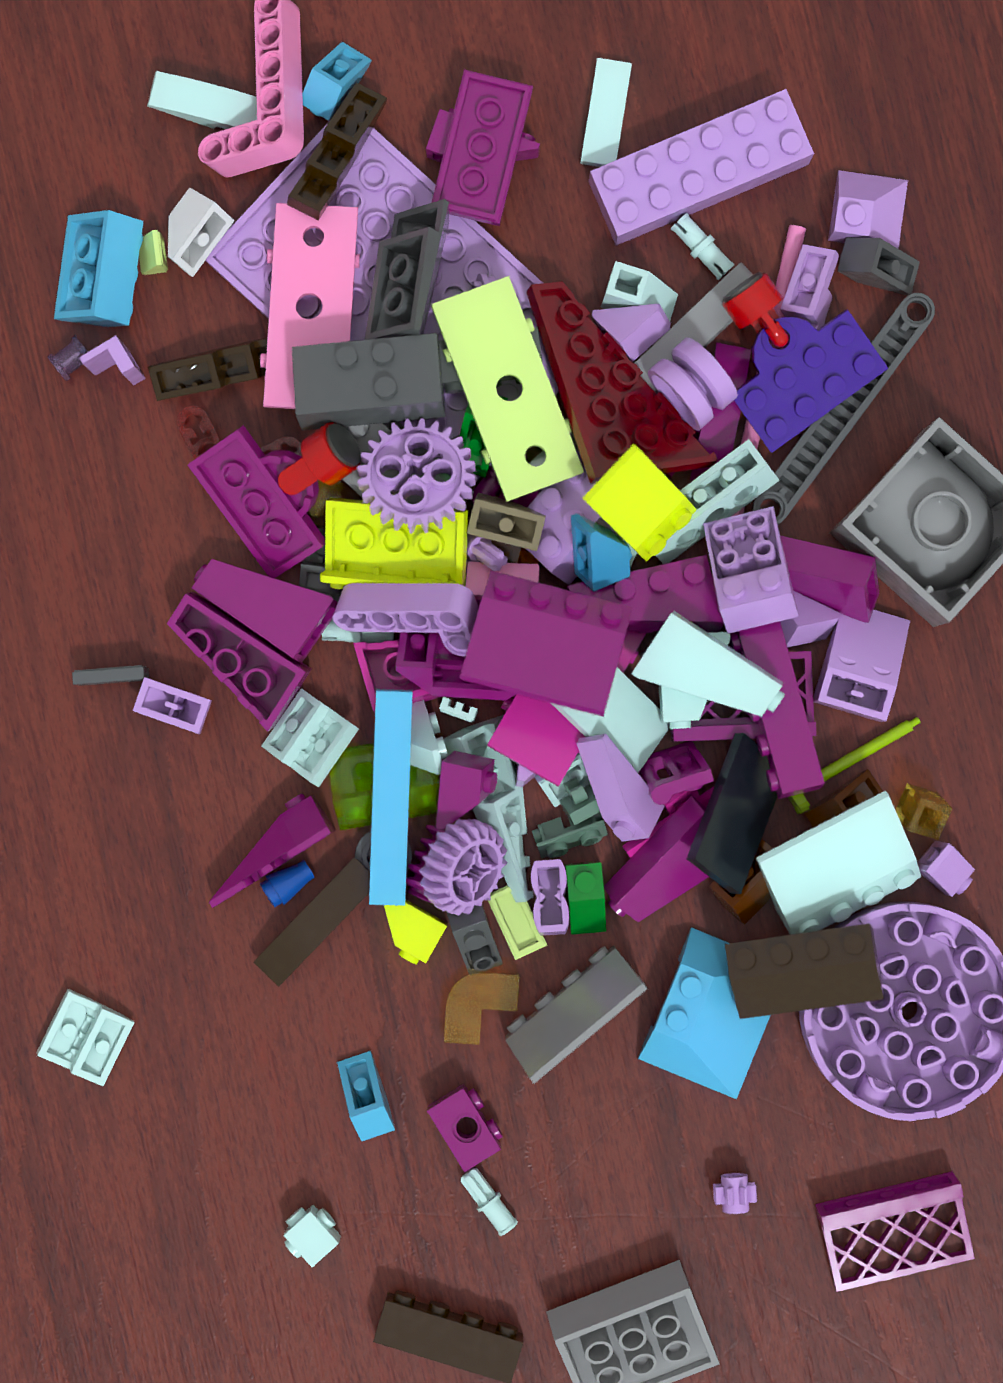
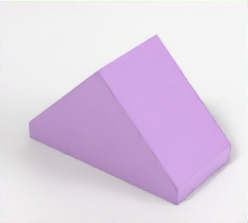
[592,304,671,362]
[780,591,841,647]
[133,677,212,734]

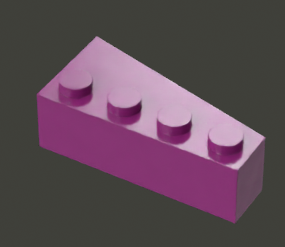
[567,555,724,633]

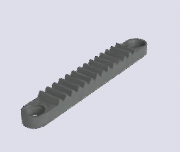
[751,293,935,525]

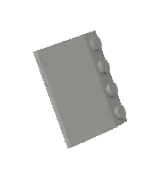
[505,946,647,1083]
[546,1260,719,1383]

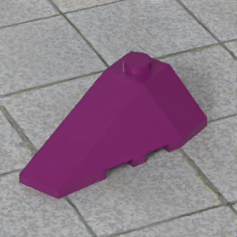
[209,793,336,908]

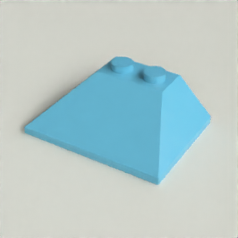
[638,927,771,1099]

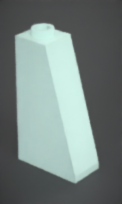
[631,611,785,716]

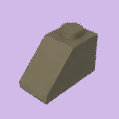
[467,493,546,551]

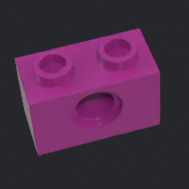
[427,1083,503,1172]

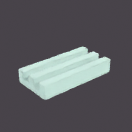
[439,697,478,723]

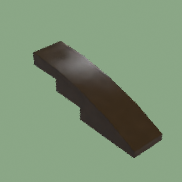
[287,82,387,221]
[148,337,268,401]
[253,857,370,987]

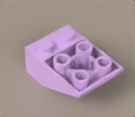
[703,506,799,633]
[813,610,910,722]

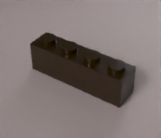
[373,1291,523,1383]

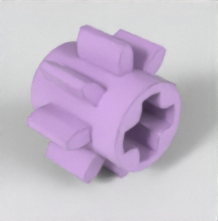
[713,1173,757,1214]

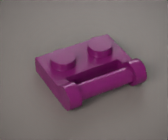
[638,741,714,805]

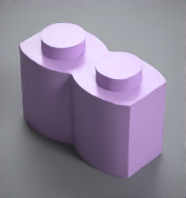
[531,859,569,936]

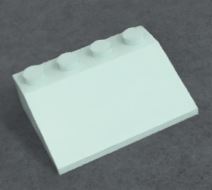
[756,791,921,935]

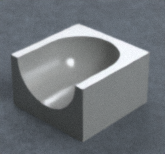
[829,417,1003,627]

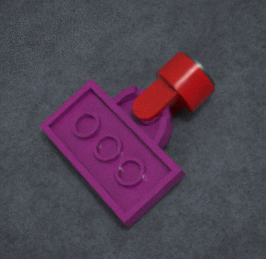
[188,422,361,578]

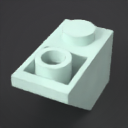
[600,261,678,321]
[410,700,448,775]

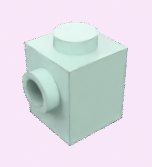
[283,1205,341,1267]

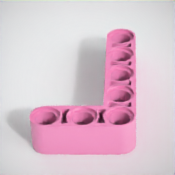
[198,0,304,177]

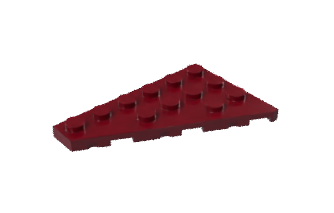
[526,281,718,484]

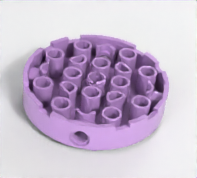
[799,901,1003,1121]

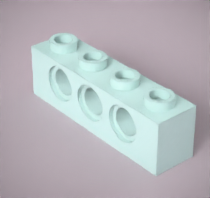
[655,439,780,564]

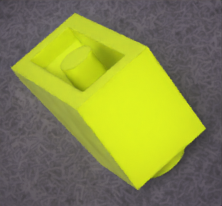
[384,899,448,965]

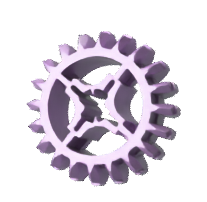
[419,818,508,916]

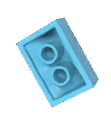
[54,210,143,327]

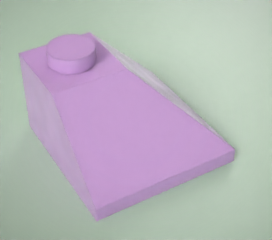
[828,170,908,248]

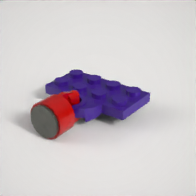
[721,271,888,453]

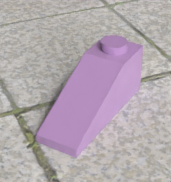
[576,734,665,842]

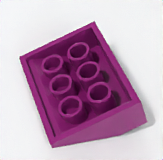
[460,570,633,717]

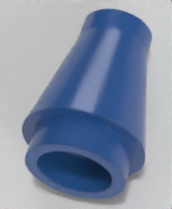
[260,860,315,908]

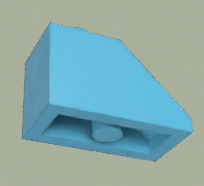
[302,42,372,121]
[337,1051,395,1142]

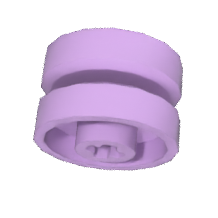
[647,337,738,431]

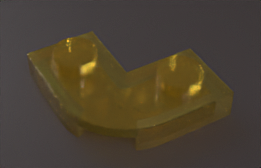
[444,972,519,1045]

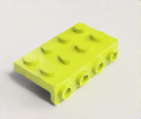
[320,497,468,589]

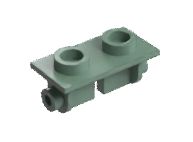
[532,812,608,859]

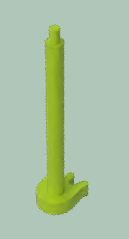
[788,717,921,814]

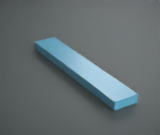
[369,689,413,906]

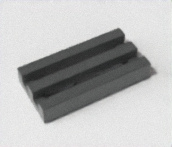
[72,665,149,686]

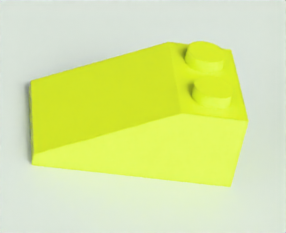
[583,444,697,562]

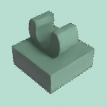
[559,777,600,826]

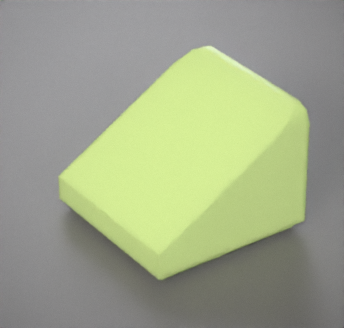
[139,230,168,275]

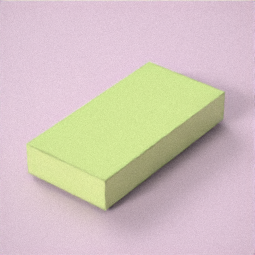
[488,885,547,960]

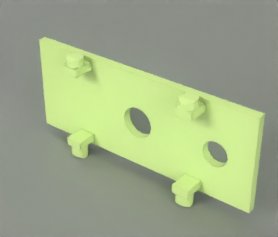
[431,276,584,502]

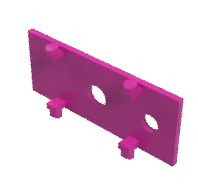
[487,581,646,787]

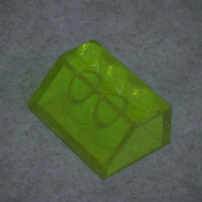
[330,743,440,830]

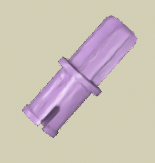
[467,534,507,571]

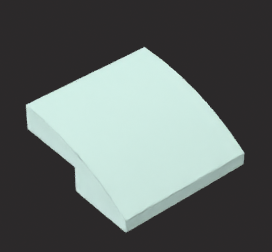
[262,688,359,787]
[36,989,135,1086]

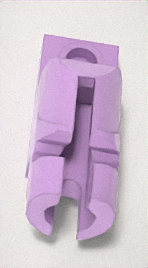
[780,244,839,330]

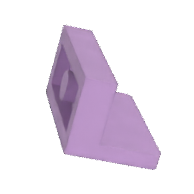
[80,336,145,385]

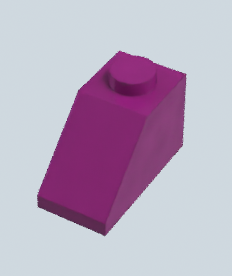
[436,751,497,830]

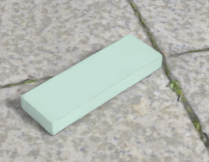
[580,58,632,167]

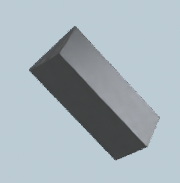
[365,199,449,340]

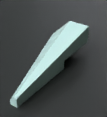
[443,714,533,903]

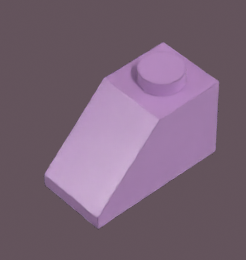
[917,841,975,897]

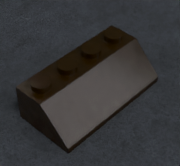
[725,923,884,1019]

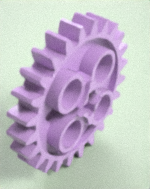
[357,418,476,534]

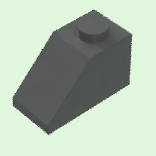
[837,237,920,295]

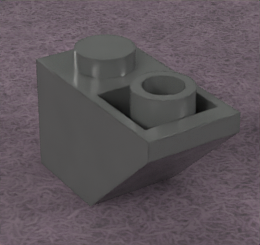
[446,905,503,975]

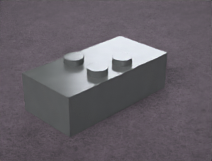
[292,333,445,431]

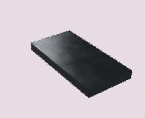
[686,733,777,894]

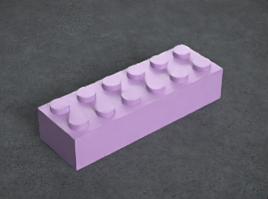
[589,89,814,246]

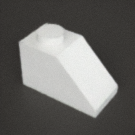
[168,188,234,277]

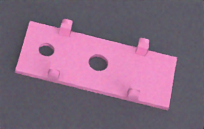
[260,203,360,409]

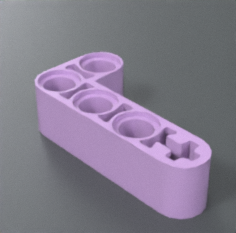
[333,583,479,656]

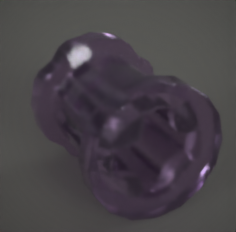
[47,335,89,381]

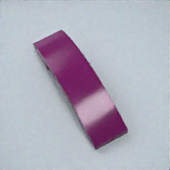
[689,343,751,481]

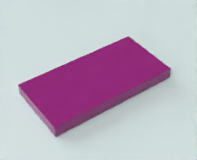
[431,69,533,226]

